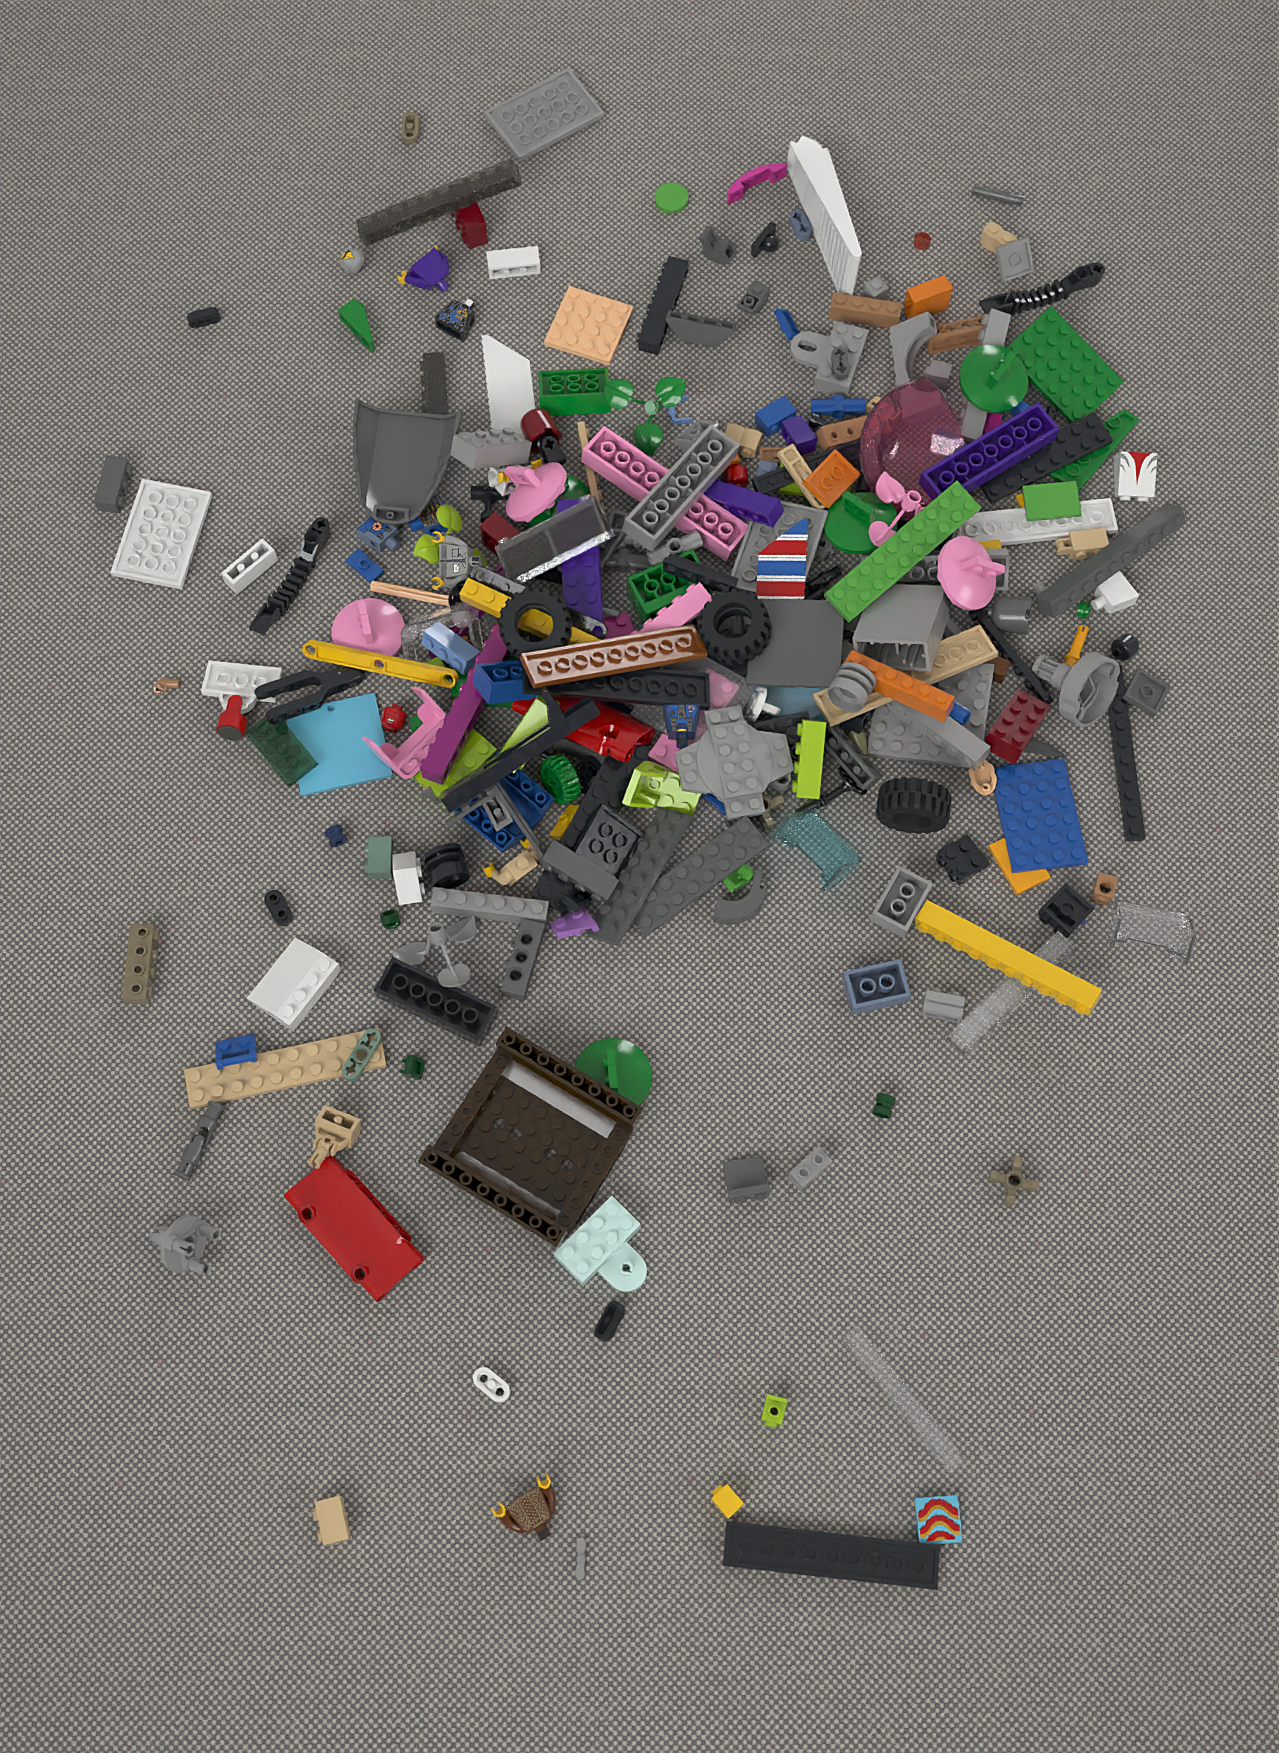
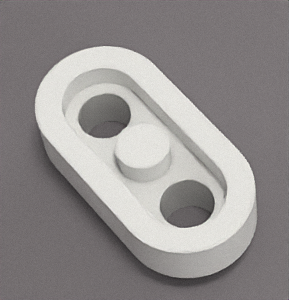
[473,1367,510,1403]

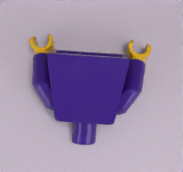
[397,245,450,293]

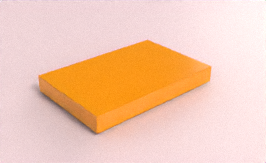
[988,838,1051,896]

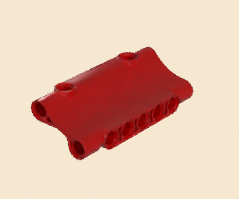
[284,1155,425,1302]

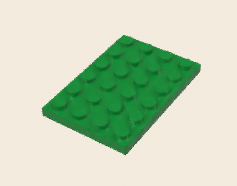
[1007,306,1124,424]

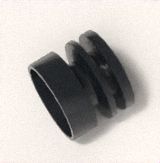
[423,843,471,889]

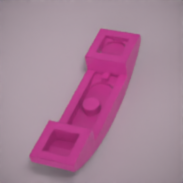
[727,163,787,205]

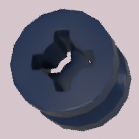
[324,824,348,848]

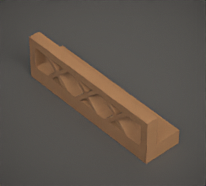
[927,315,984,355]

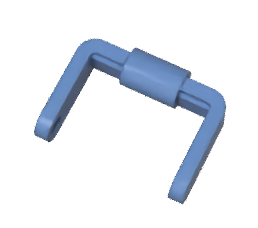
[668,395,692,424]

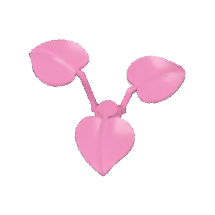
[868,471,925,547]

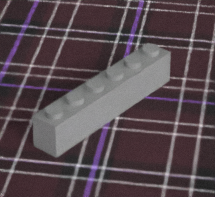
[430,887,549,927]

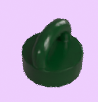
[380,909,401,929]

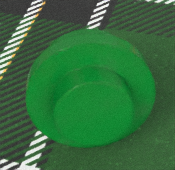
[1077,601,1091,620]

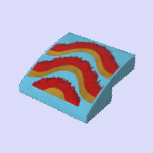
[914,1495,962,1544]

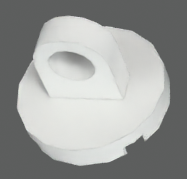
[745,686,781,723]

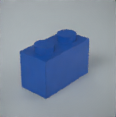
[755,395,797,437]

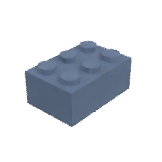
[841,959,911,1015]

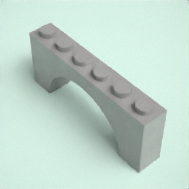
[889,311,948,425]

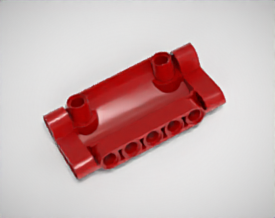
[512,697,655,763]

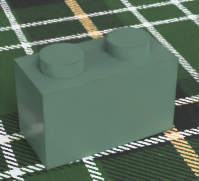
[364,837,394,879]

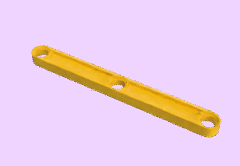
[302,640,459,688]

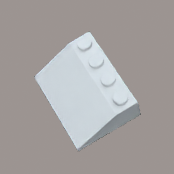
[247,938,342,1032]

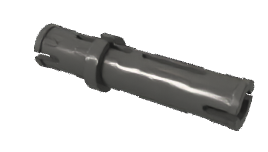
[971,184,1024,206]

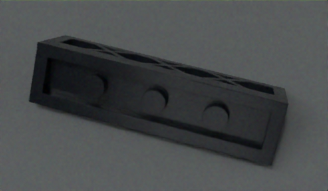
[663,553,739,593]

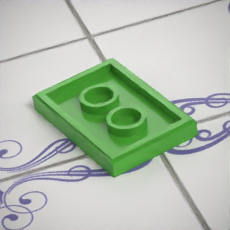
[1021,481,1082,522]

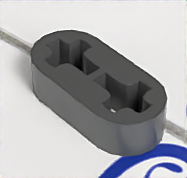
[831,347,850,380]

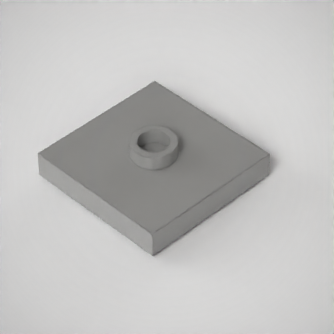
[995,237,1035,282]

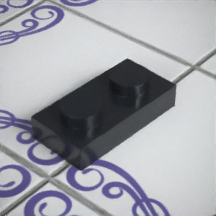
[561,889,595,913]

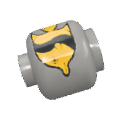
[339,248,364,274]

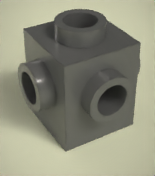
[816,533,838,561]

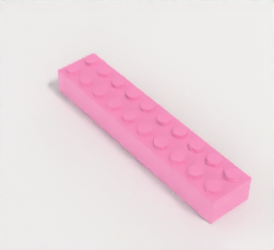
[581,426,748,562]

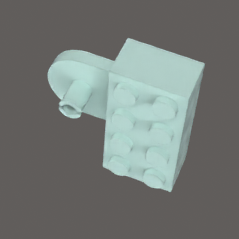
[553,1196,647,1292]

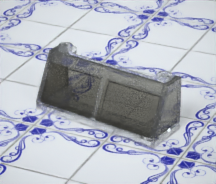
[495,494,615,584]

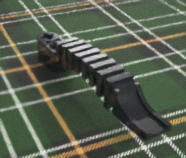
[978,262,1105,315]
[249,517,331,637]

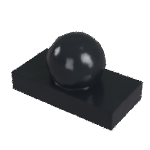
[751,222,779,258]

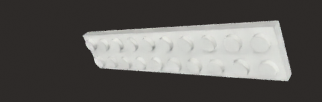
[957,498,1118,546]

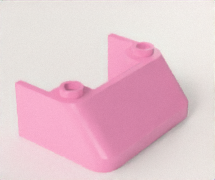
[361,686,446,779]

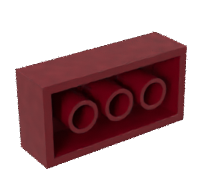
[984,688,1051,765]

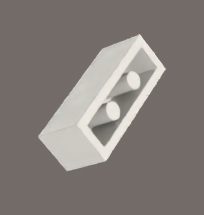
[486,246,541,279]
[221,539,278,594]

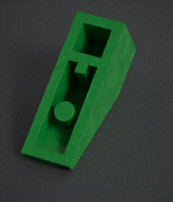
[338,298,375,353]

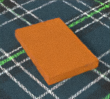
[802,449,861,508]

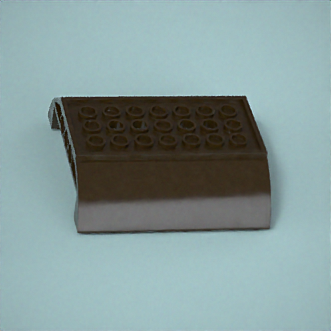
[417,1026,643,1248]

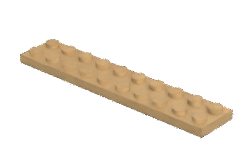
[813,625,998,727]
[184,1028,387,1110]

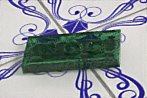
[245,716,319,788]

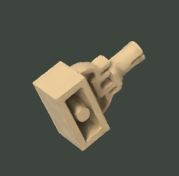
[308,1105,361,1169]

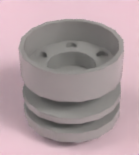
[827,662,876,713]

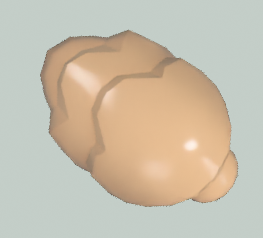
[968,760,997,795]

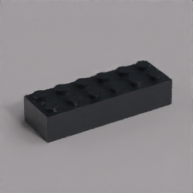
[373,957,498,1047]

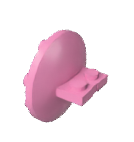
[504,462,567,522]
[937,536,1005,611]
[332,598,406,665]

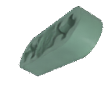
[342,1028,382,1082]

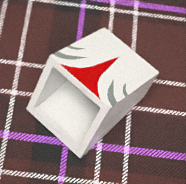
[1114,451,1158,502]

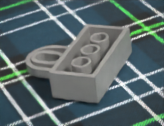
[790,321,869,398]

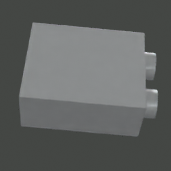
[852,584,950,672]

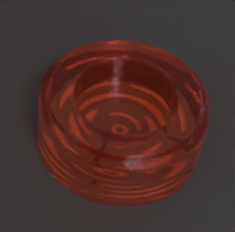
[913,232,931,250]

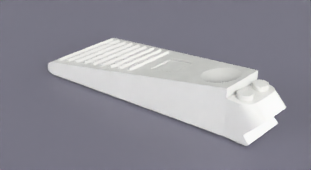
[786,136,862,295]

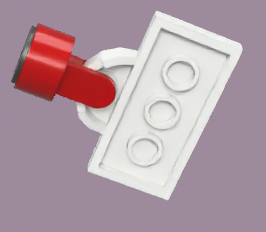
[201,661,283,741]

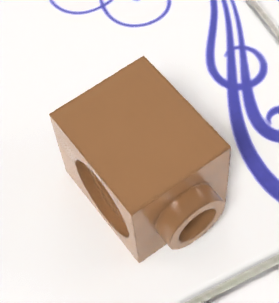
[1091,872,1118,905]

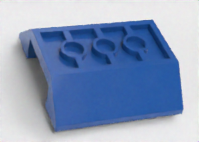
[454,751,554,852]

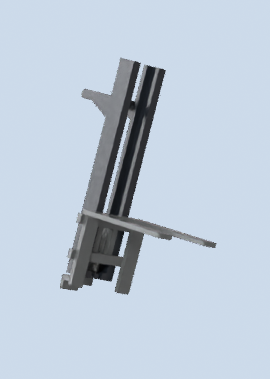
[421,686,601,858]

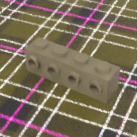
[122,924,160,1005]

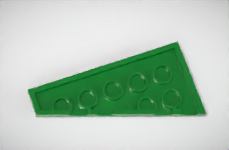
[1048,409,1139,493]

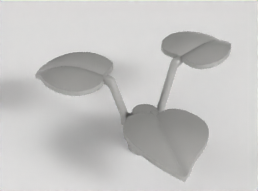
[392,915,477,987]

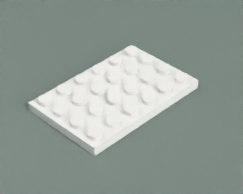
[110,479,213,589]

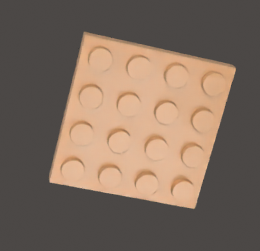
[544,286,634,366]

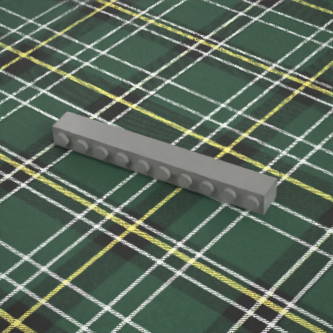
[841,640,990,771]

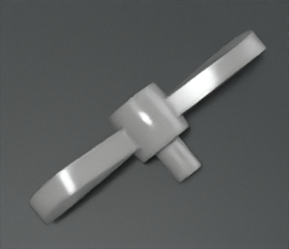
[575,1538,586,1581]

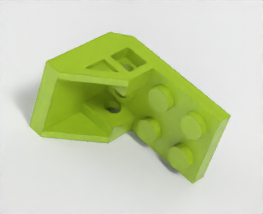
[622,761,702,818]

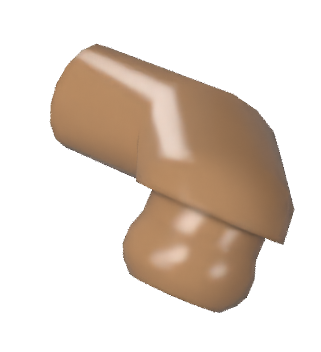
[153,678,180,695]

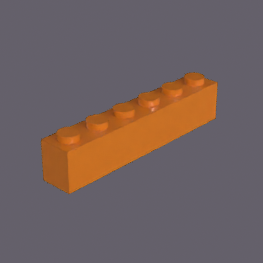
[844,650,955,723]

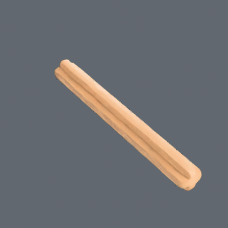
[370,581,459,606]

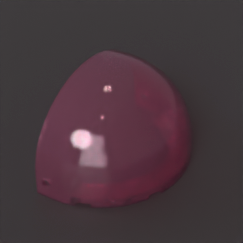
[859,376,973,519]

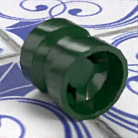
[872,1093,896,1119]

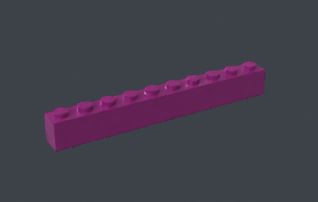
[419,622,521,785]

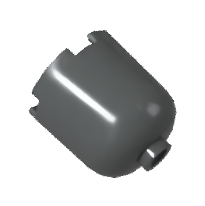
[988,596,1032,635]

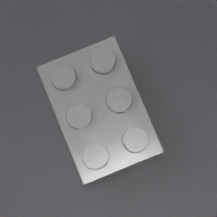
[870,866,933,938]

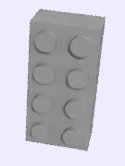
[450,428,532,469]

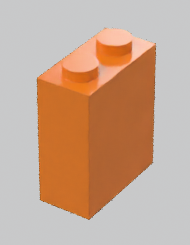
[903,275,953,319]

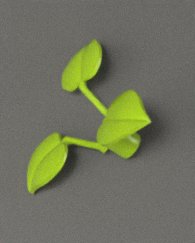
[413,504,487,574]

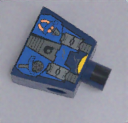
[663,704,700,749]

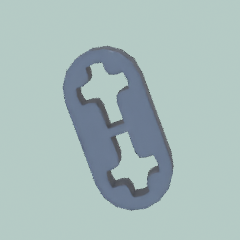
[789,210,812,241]

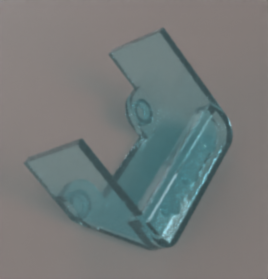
[770,810,862,892]

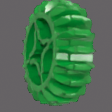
[540,754,581,805]

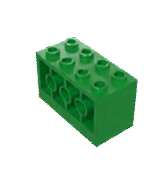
[627,549,712,624]

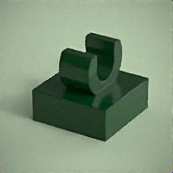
[400,1055,425,1080]

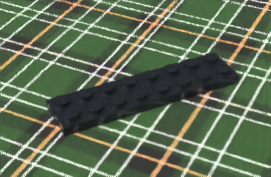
[979,412,1113,504]

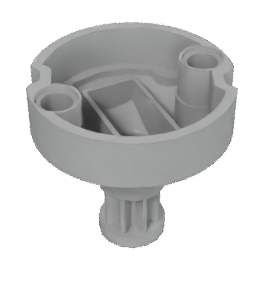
[1032,652,1120,727]

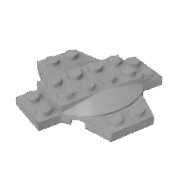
[674,705,794,821]

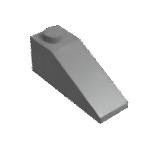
[478,790,513,831]

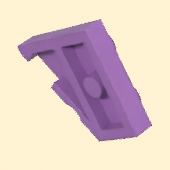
[549,908,599,939]

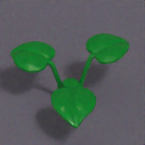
[604,377,686,456]

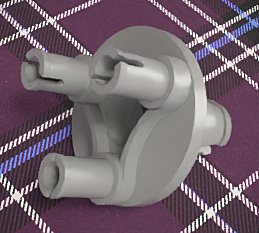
[149,1215,221,1276]

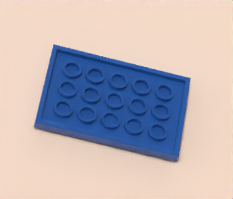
[994,758,1088,873]

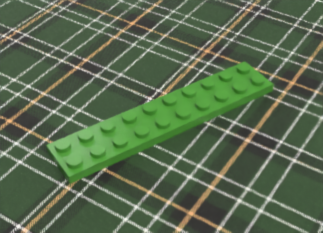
[824,481,982,623]

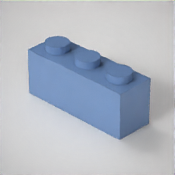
[421,621,481,675]

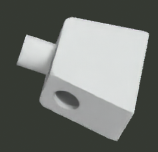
[1091,571,1139,614]

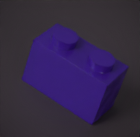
[781,415,818,456]

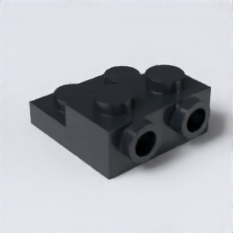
[936,834,990,886]
[1037,883,1095,939]

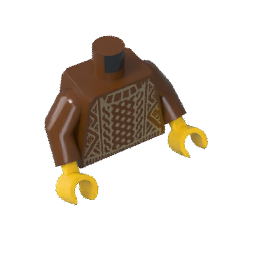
[490,1473,556,1541]

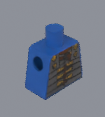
[408,493,448,536]

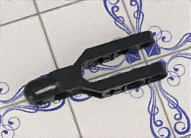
[254,667,365,724]

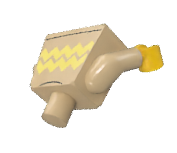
[482,839,540,887]

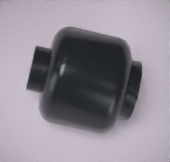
[1111,633,1139,661]

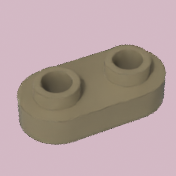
[401,112,419,144]

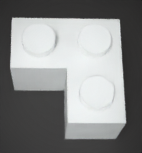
[392,851,425,905]

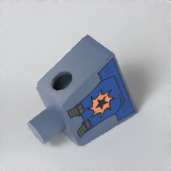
[356,517,401,552]

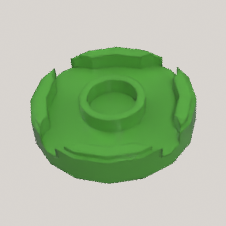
[655,182,689,214]

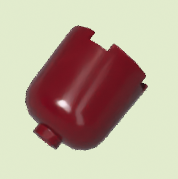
[520,408,562,454]

